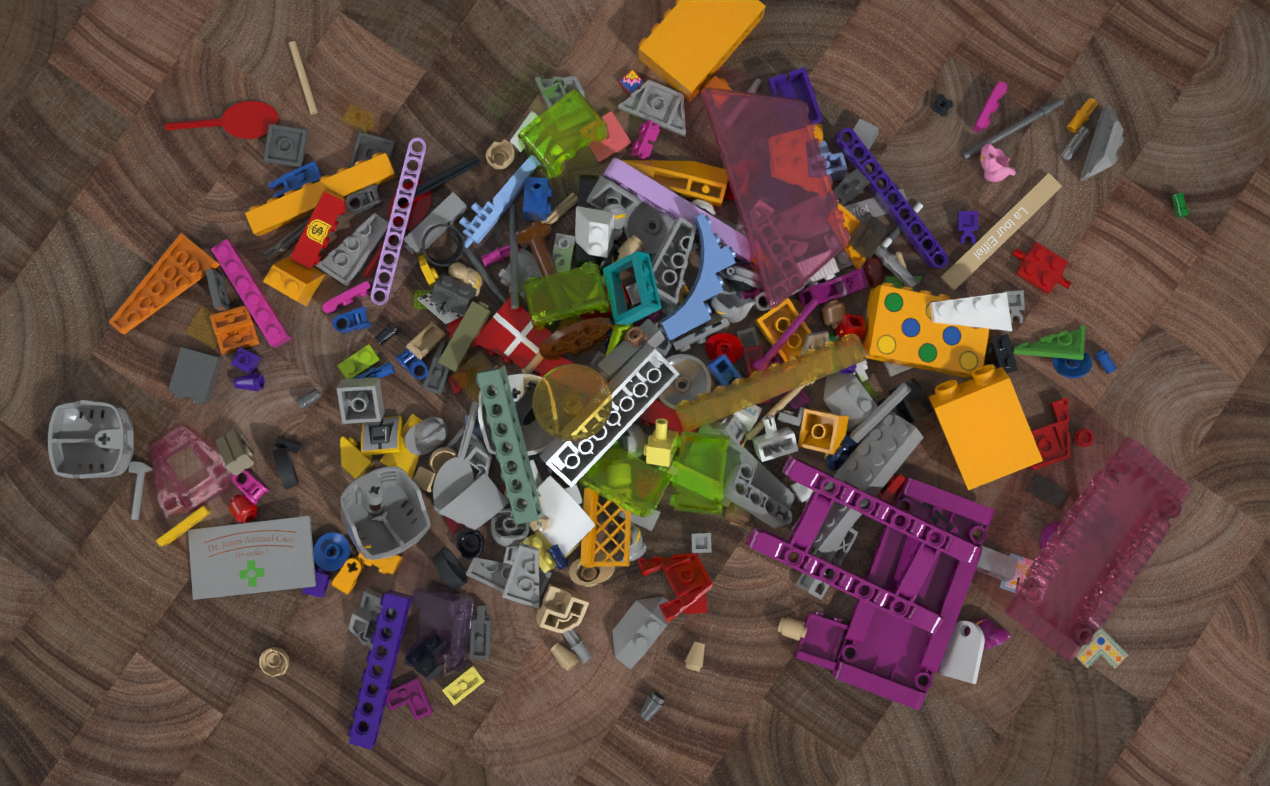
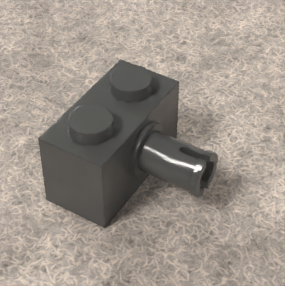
[430,274,477,316]

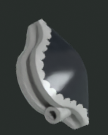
[718,262,767,291]

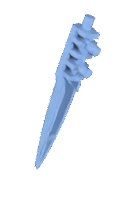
[459,136,552,249]

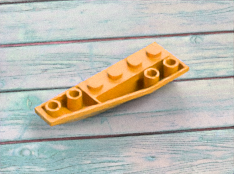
[621,160,730,208]

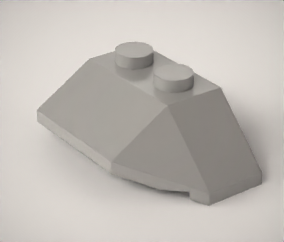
[1080,105,1124,181]
[823,369,878,432]
[612,596,669,670]

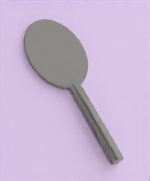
[433,401,479,510]

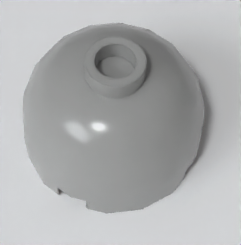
[615,423,648,461]
[491,508,530,548]

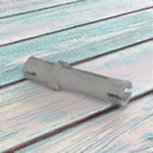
[872,243,920,291]

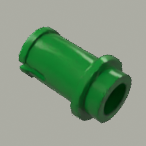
[1171,193,1190,218]

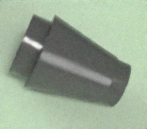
[639,691,666,721]

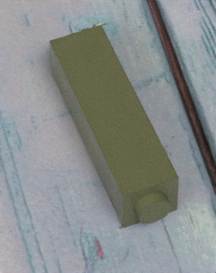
[438,301,491,373]

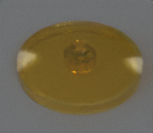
[532,364,612,442]

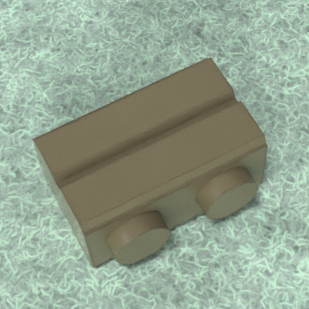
[216,429,254,476]

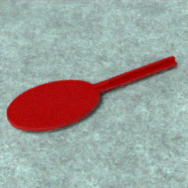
[164,101,279,139]
[362,180,432,279]

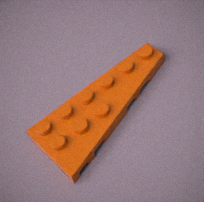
[109,233,220,335]

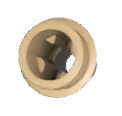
[550,642,579,671]
[684,642,705,672]

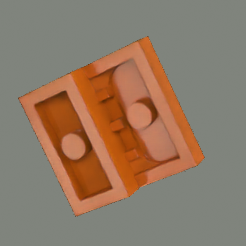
[210,305,260,355]

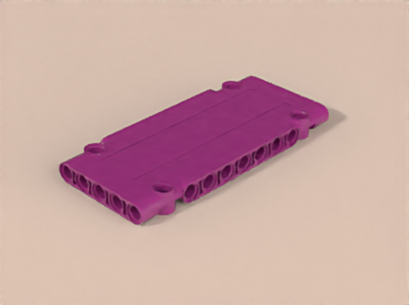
[831,477,995,710]

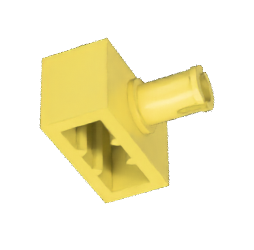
[644,418,678,467]

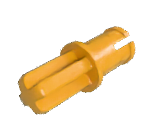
[1066,98,1098,133]

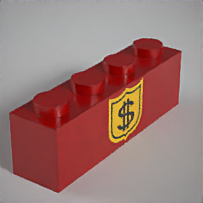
[290,188,348,269]

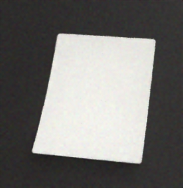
[523,476,595,558]

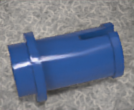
[1095,349,1117,374]

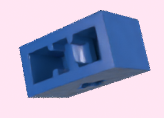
[706,354,747,397]

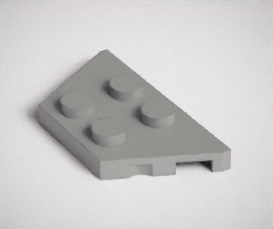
[618,80,686,137]

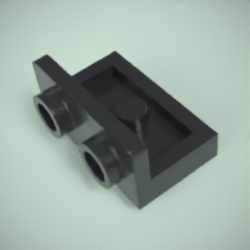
[984,334,1018,373]

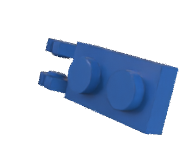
[268,161,323,198]

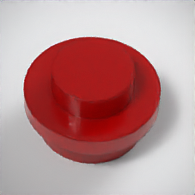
[1074,428,1094,447]

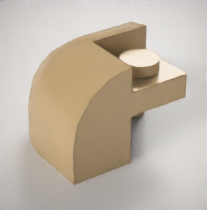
[536,584,589,633]

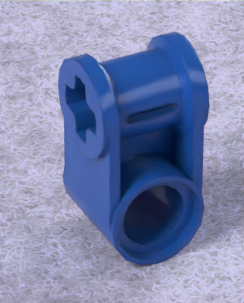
[332,307,372,334]
[395,348,430,381]

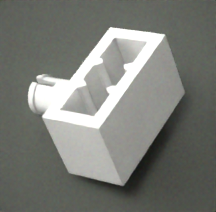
[752,415,798,462]

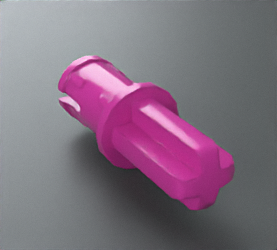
[481,244,519,267]

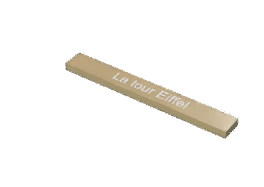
[940,173,1062,291]

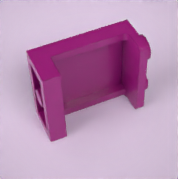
[795,610,848,670]

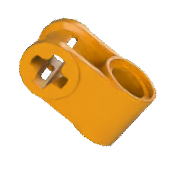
[331,557,364,595]

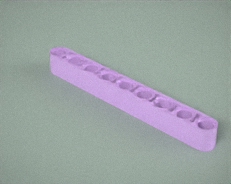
[371,138,426,305]
[603,158,759,264]

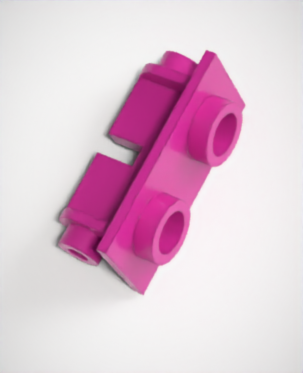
[631,120,660,160]

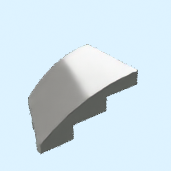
[446,426,492,481]

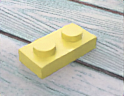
[442,665,486,706]

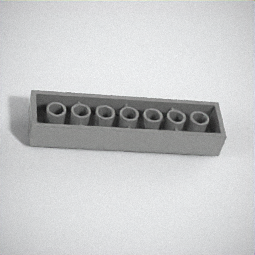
[539,343,679,487]
[791,411,924,558]

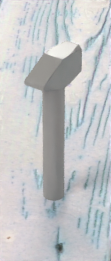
[128,461,154,520]

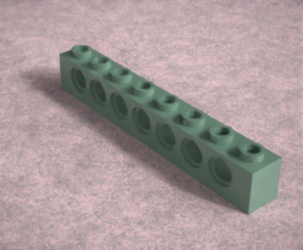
[476,365,543,524]

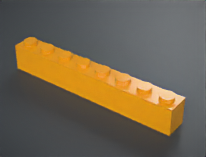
[245,152,398,236]

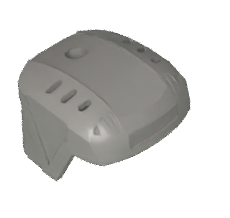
[48,400,134,479]
[340,466,431,560]

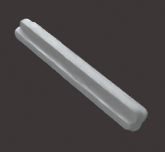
[850,383,911,443]

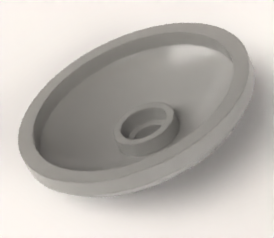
[624,200,674,254]
[658,354,711,411]

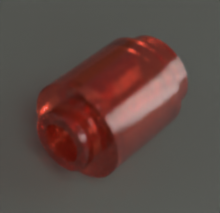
[863,258,884,287]

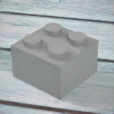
[337,377,385,424]

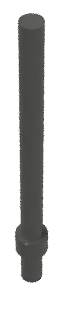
[962,98,1064,160]
[509,204,521,309]
[450,231,508,305]

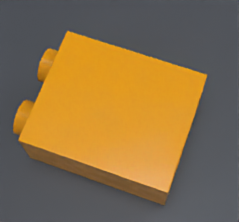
[929,365,1043,490]

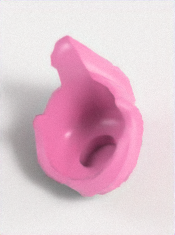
[980,144,1016,182]

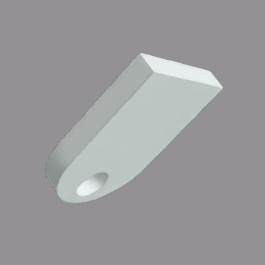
[939,621,985,684]

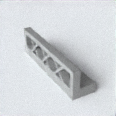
[796,528,859,600]

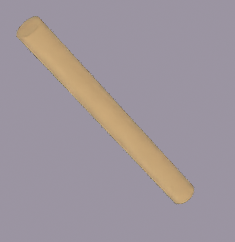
[288,41,318,115]

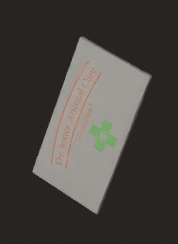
[188,516,316,600]

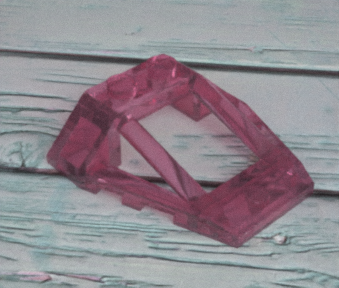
[150,424,233,518]

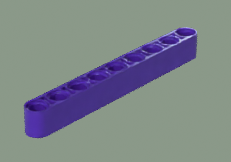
[835,128,948,269]

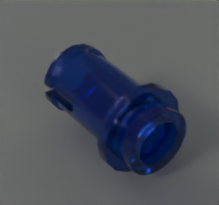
[547,544,569,571]

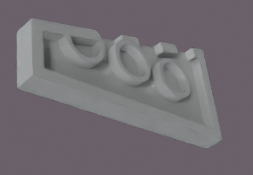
[466,557,552,598]

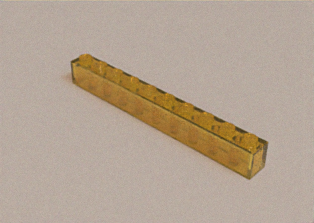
[675,334,867,433]

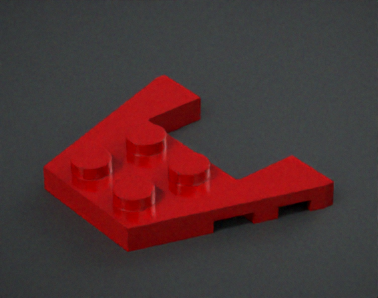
[1029,397,1070,470]
[637,553,713,623]

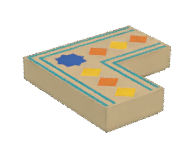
[1072,627,1128,669]

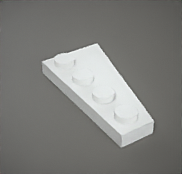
[930,292,1012,332]

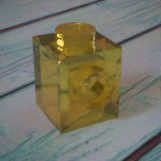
[342,104,374,133]

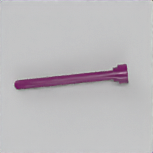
[752,298,819,375]

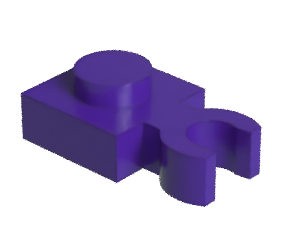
[958,211,978,244]

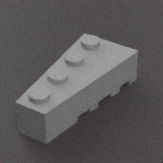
[652,217,697,306]

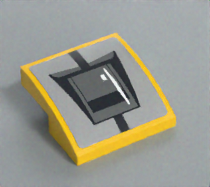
[361,416,403,456]

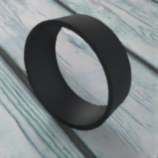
[422,224,465,266]
[515,386,549,426]
[272,448,299,490]
[432,547,468,589]

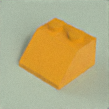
[798,409,849,454]

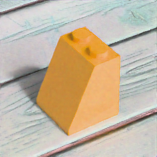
[263,256,326,307]

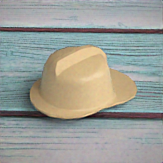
[569,554,615,587]

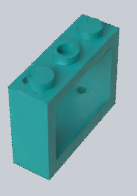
[603,251,662,325]

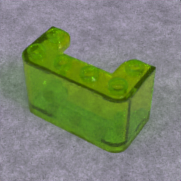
[518,89,609,180]
[670,431,730,515]

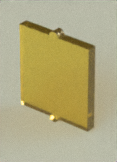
[186,306,218,350]

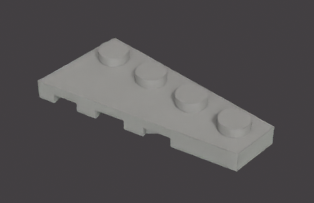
[316,213,389,287]

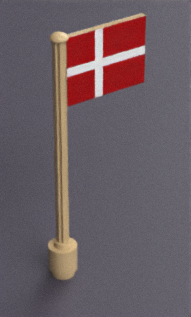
[480,235,645,374]

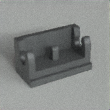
[826,168,870,206]

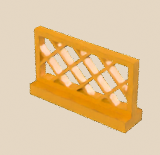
[580,488,632,568]

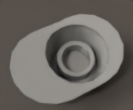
[405,417,448,455]

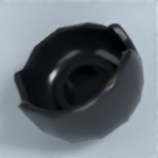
[456,528,485,560]

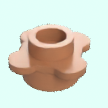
[625,326,648,347]

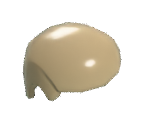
[485,139,515,169]
[430,447,458,474]
[259,647,289,677]

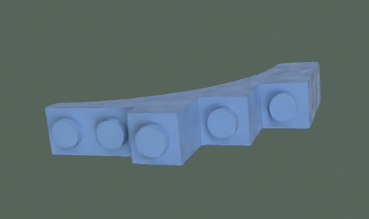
[659,213,736,340]

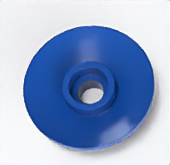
[1052,351,1092,378]
[313,532,350,571]

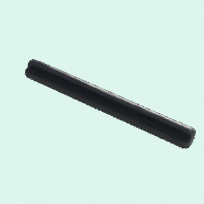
[394,155,480,207]

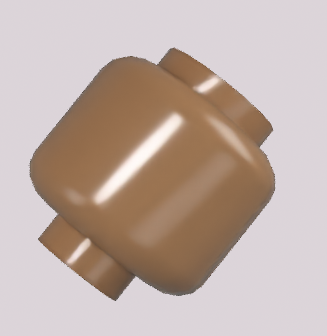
[821,299,848,329]
[725,501,751,526]

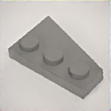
[502,543,540,609]

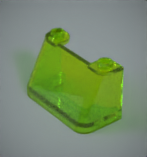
[523,262,610,331]
[578,440,673,517]

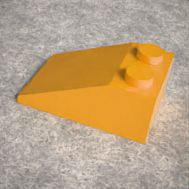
[754,298,812,367]

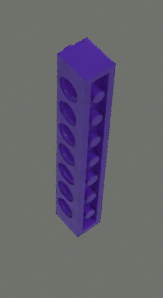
[348,590,412,750]

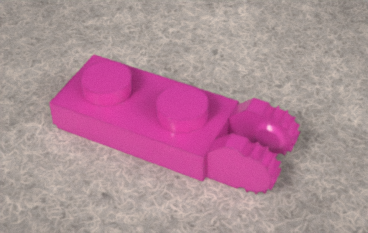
[972,81,1008,133]
[322,281,373,314]

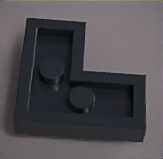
[405,632,448,682]

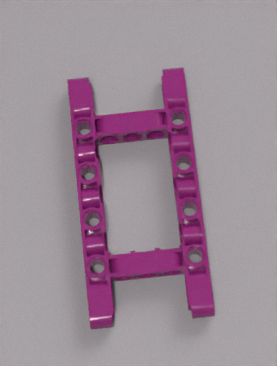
[746,456,981,634]

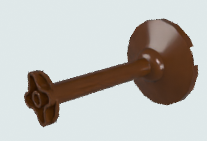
[515,221,614,360]

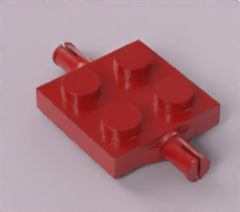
[1012,242,1072,295]

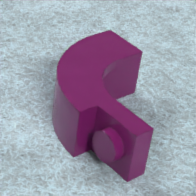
[798,268,869,309]

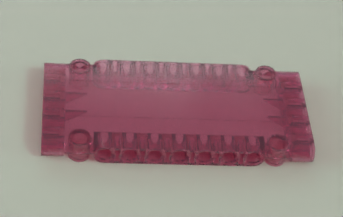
[1004,436,1192,663]

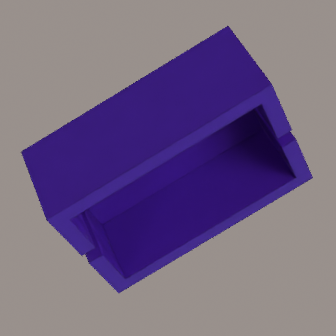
[767,67,823,134]

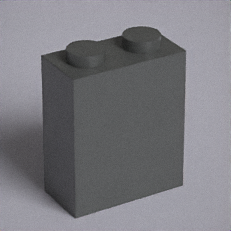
[168,347,223,405]

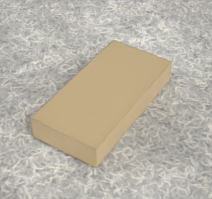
[406,322,446,360]

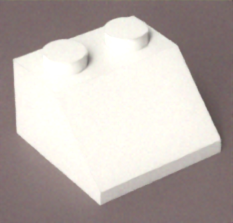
[575,206,615,258]

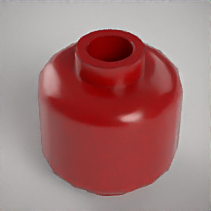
[228,494,258,523]

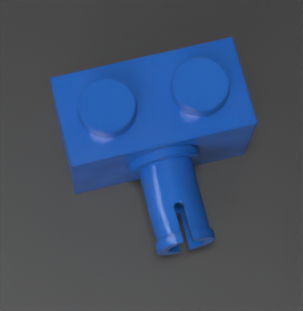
[523,177,552,221]

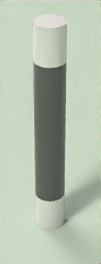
[881,202,923,249]

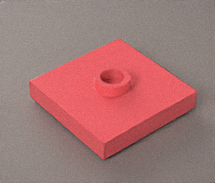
[579,111,632,164]

